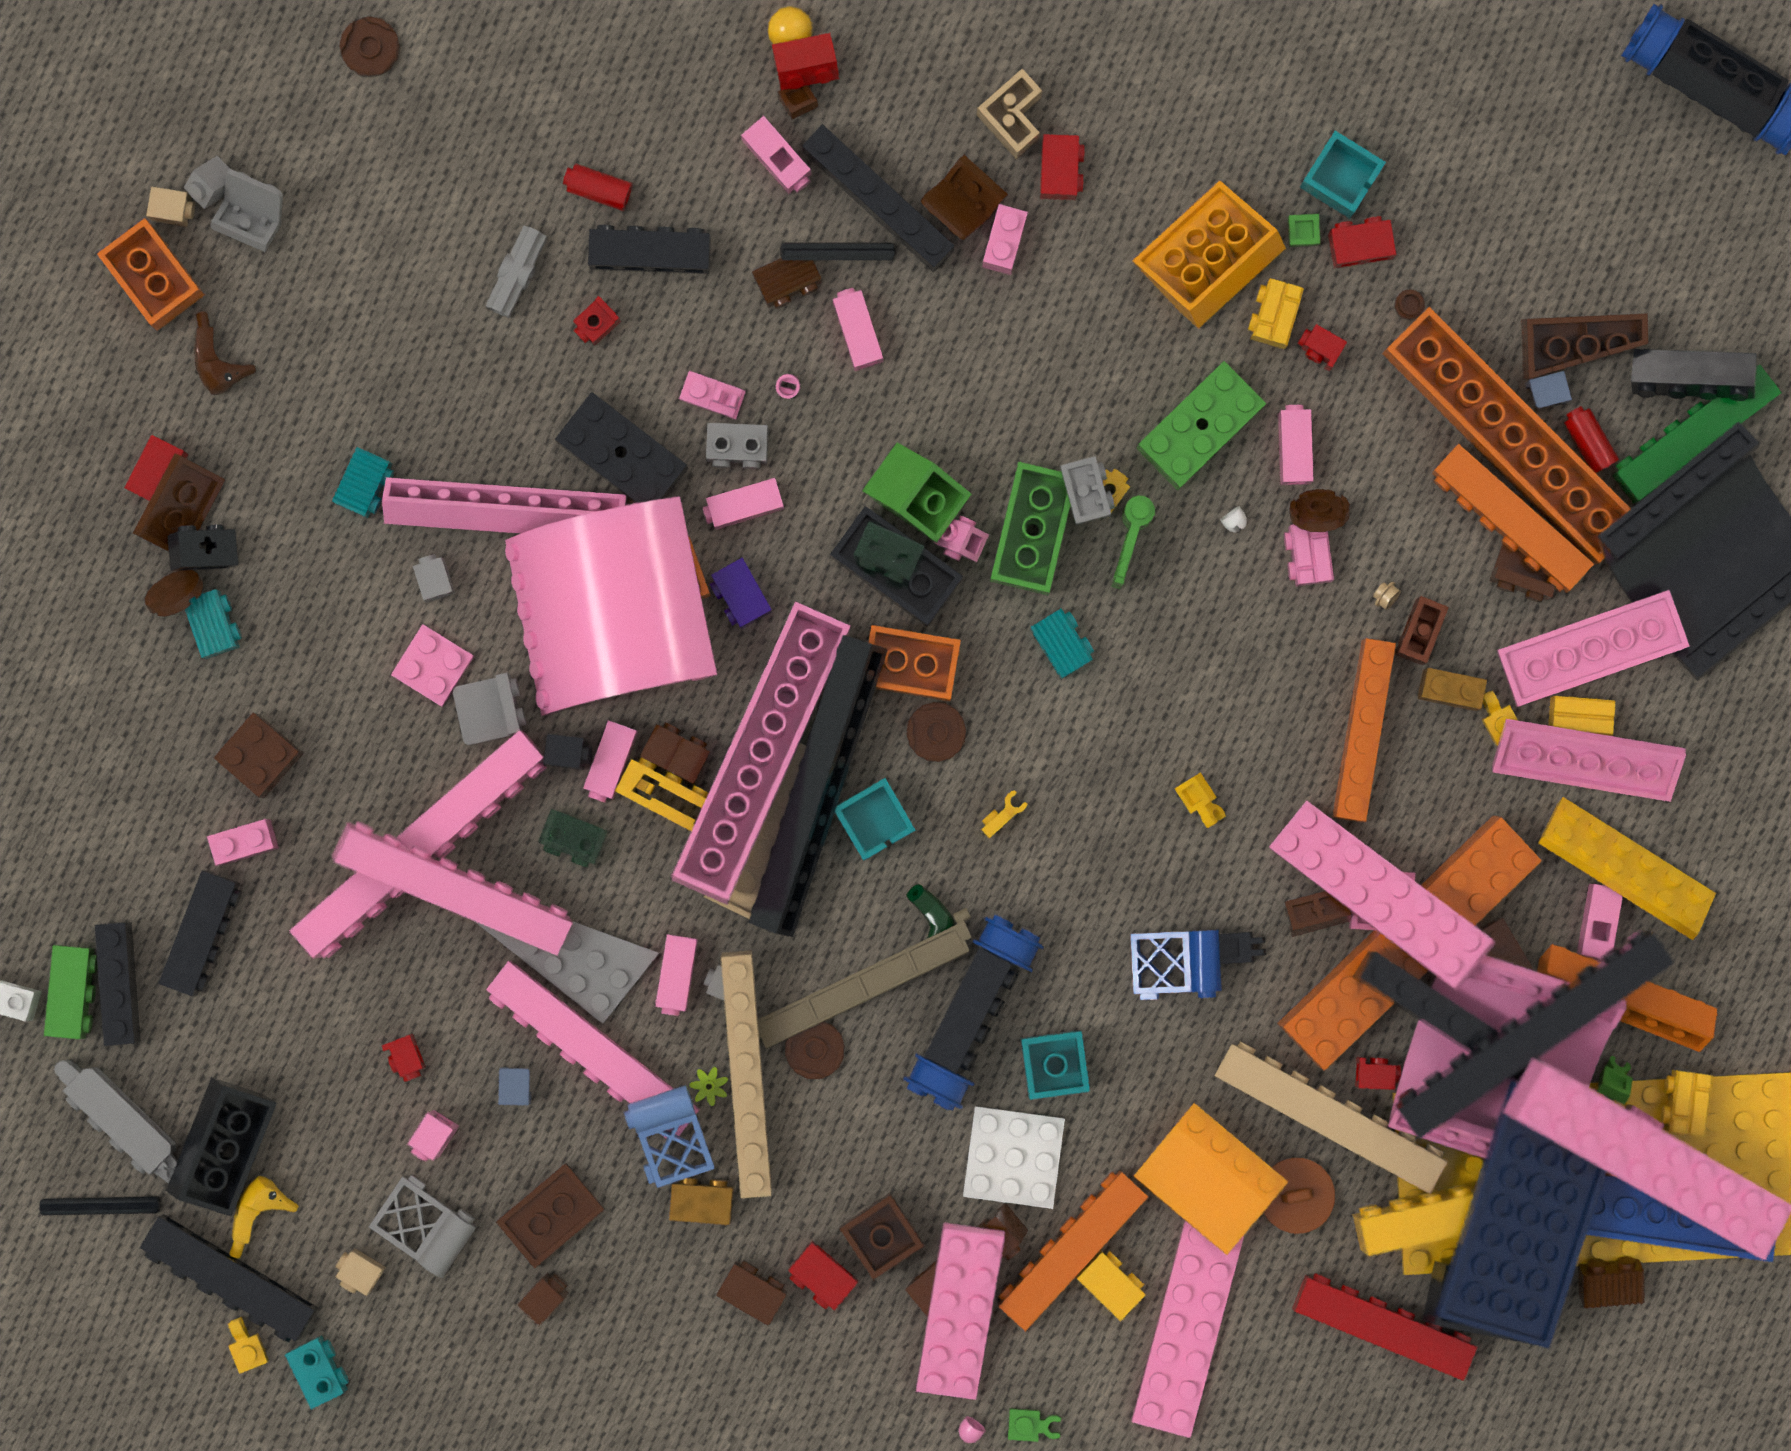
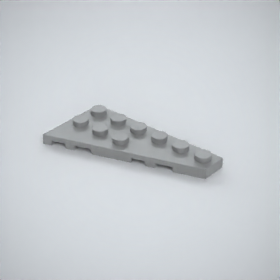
[474,921,659,1024]

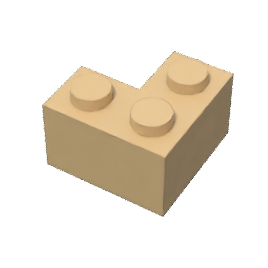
[977,69,1042,159]

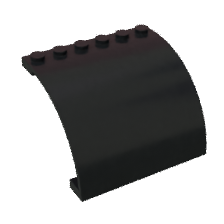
[1598,421,1791,681]

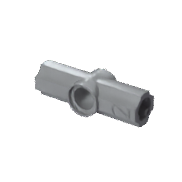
[486,226,547,318]

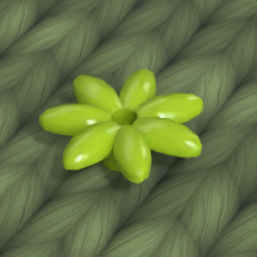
[689,1067,728,1106]

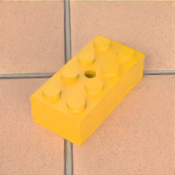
[1353,1185,1475,1256]

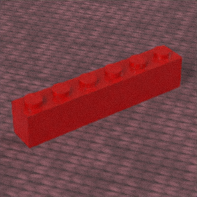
[1292,1273,1477,1381]

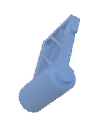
[624,1085,715,1188]

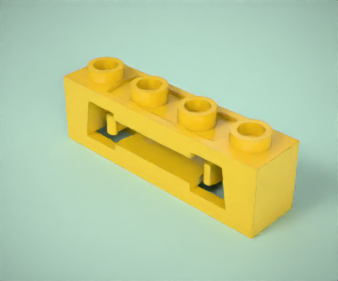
[615,757,709,832]

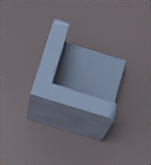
[1525,371,1572,409]
[498,1067,532,1105]

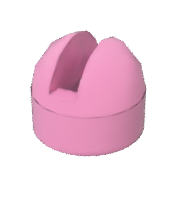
[776,374,800,399]
[959,1416,985,1444]

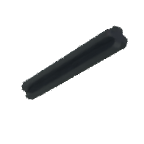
[780,242,895,260]
[39,1197,161,1216]

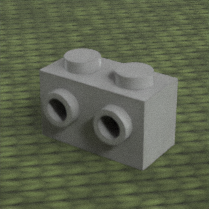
[706,423,768,469]

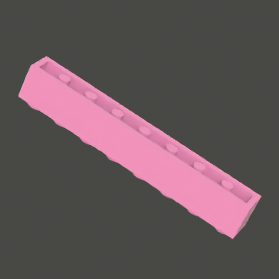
[382,478,627,534]
[332,822,572,955]
[486,961,700,1139]

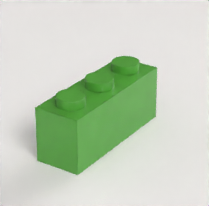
[44,945,98,1039]

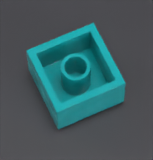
[1020,1030,1090,1100]

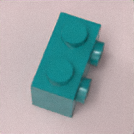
[285,1335,349,1409]

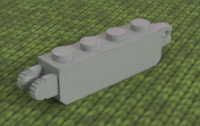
[53,1059,178,1183]

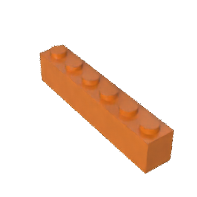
[1432,443,1594,593]
[1332,638,1396,823]
[1537,944,1718,1052]
[998,1170,1148,1332]

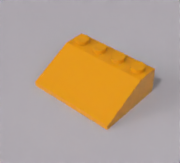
[1132,181,1286,329]
[1133,1103,1288,1256]

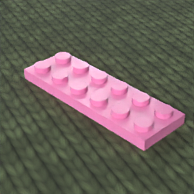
[1497,590,1690,707]
[1492,719,1686,802]
[916,1223,1004,1400]

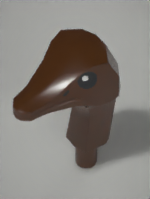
[194,312,256,395]

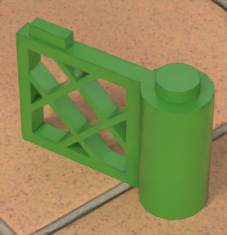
[1111,495,1155,589]

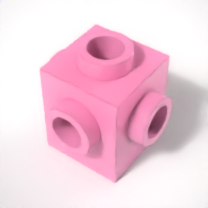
[934,515,989,562]

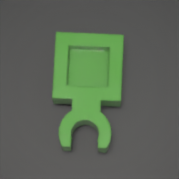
[1597,1056,1633,1104]
[1008,1408,1061,1442]

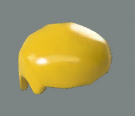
[768,6,812,44]

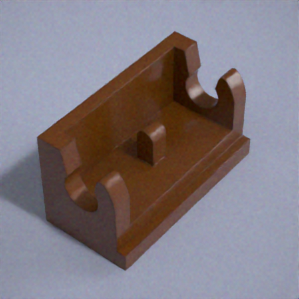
[1285,891,1352,937]

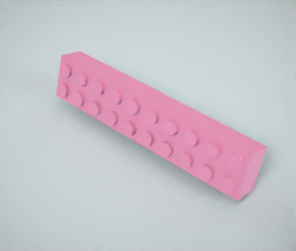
[672,602,851,905]
[289,730,547,958]
[1503,1058,1791,1260]

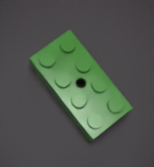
[1136,361,1266,491]
[990,462,1070,595]

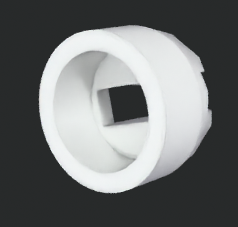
[1220,506,1247,533]

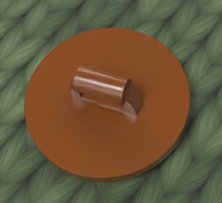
[1263,1158,1335,1234]

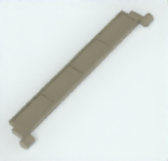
[758,908,972,1049]

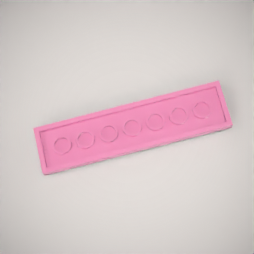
[1269,800,1495,991]
[1131,1221,1245,1438]

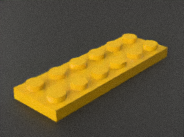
[1538,797,1716,940]

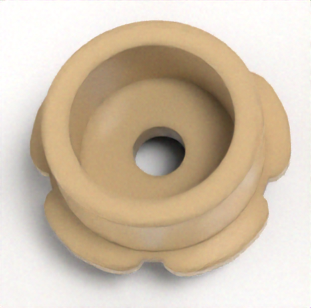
[1373,582,1401,610]

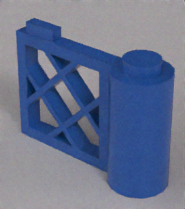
[1131,930,1222,1000]

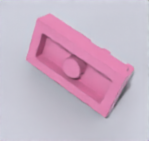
[679,371,746,420]

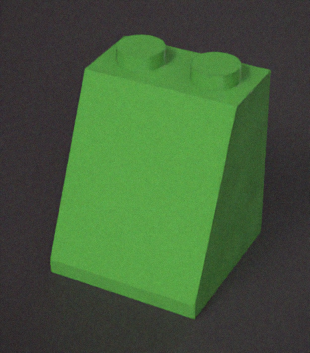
[862,442,971,543]

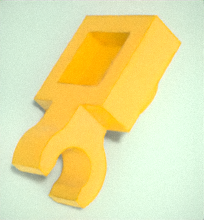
[1481,691,1518,746]
[1175,772,1226,828]
[981,790,1027,839]
[228,1316,269,1374]

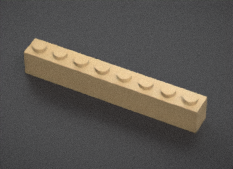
[721,950,772,1198]
[1215,1041,1447,1194]

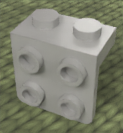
[211,169,283,252]
[453,673,526,745]

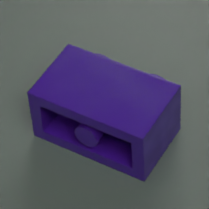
[709,557,772,629]

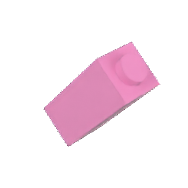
[741,116,811,194]
[833,288,883,371]
[1278,405,1313,485]
[702,478,784,529]
[583,720,638,803]
[1577,884,1623,963]
[655,934,698,1016]

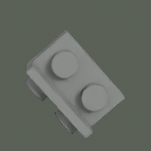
[1060,456,1115,525]

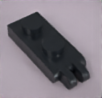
[1219,932,1266,964]

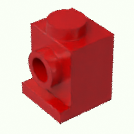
[573,296,621,346]
[1297,324,1347,371]
[382,1034,426,1082]
[1355,1057,1401,1090]

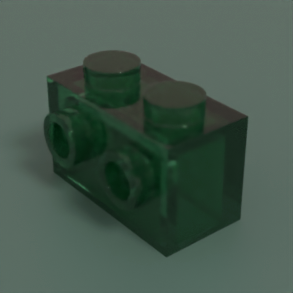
[854,521,924,584]
[538,809,609,868]

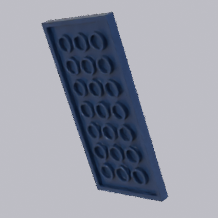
[1435,1080,1607,1349]

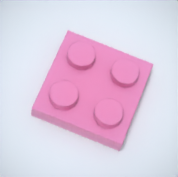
[391,624,474,707]

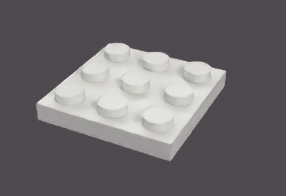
[963,1106,1065,1209]

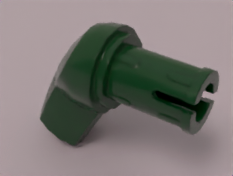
[906,884,955,939]

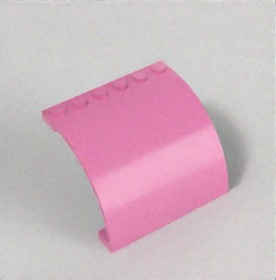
[505,497,717,716]
[1388,955,1626,1158]

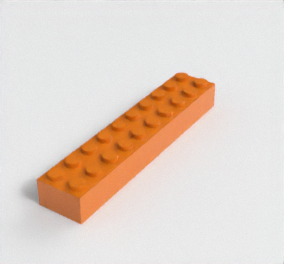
[1382,307,1631,566]
[1277,815,1542,1071]

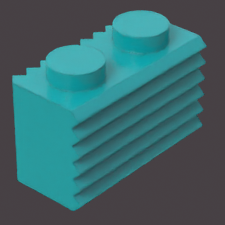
[332,447,394,518]
[185,589,242,659]
[1030,608,1094,679]

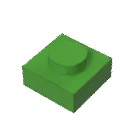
[1288,214,1320,247]

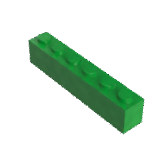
[1612,364,1782,504]

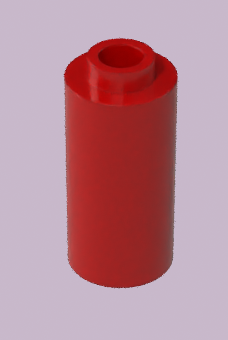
[563,164,633,211]
[1564,406,1620,473]

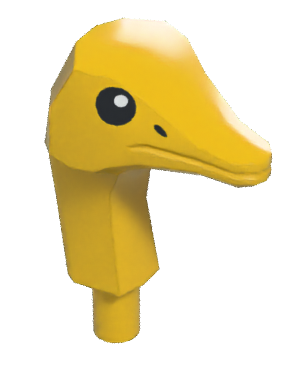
[229,1176,299,1258]

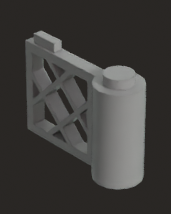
[369,1175,476,1278]

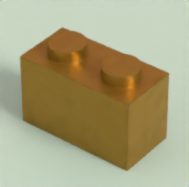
[1417,668,1487,711]
[669,1177,734,1225]

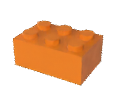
[97,218,205,331]
[868,625,961,701]

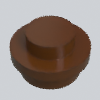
[1395,289,1425,320]

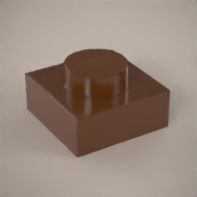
[777,85,818,120]

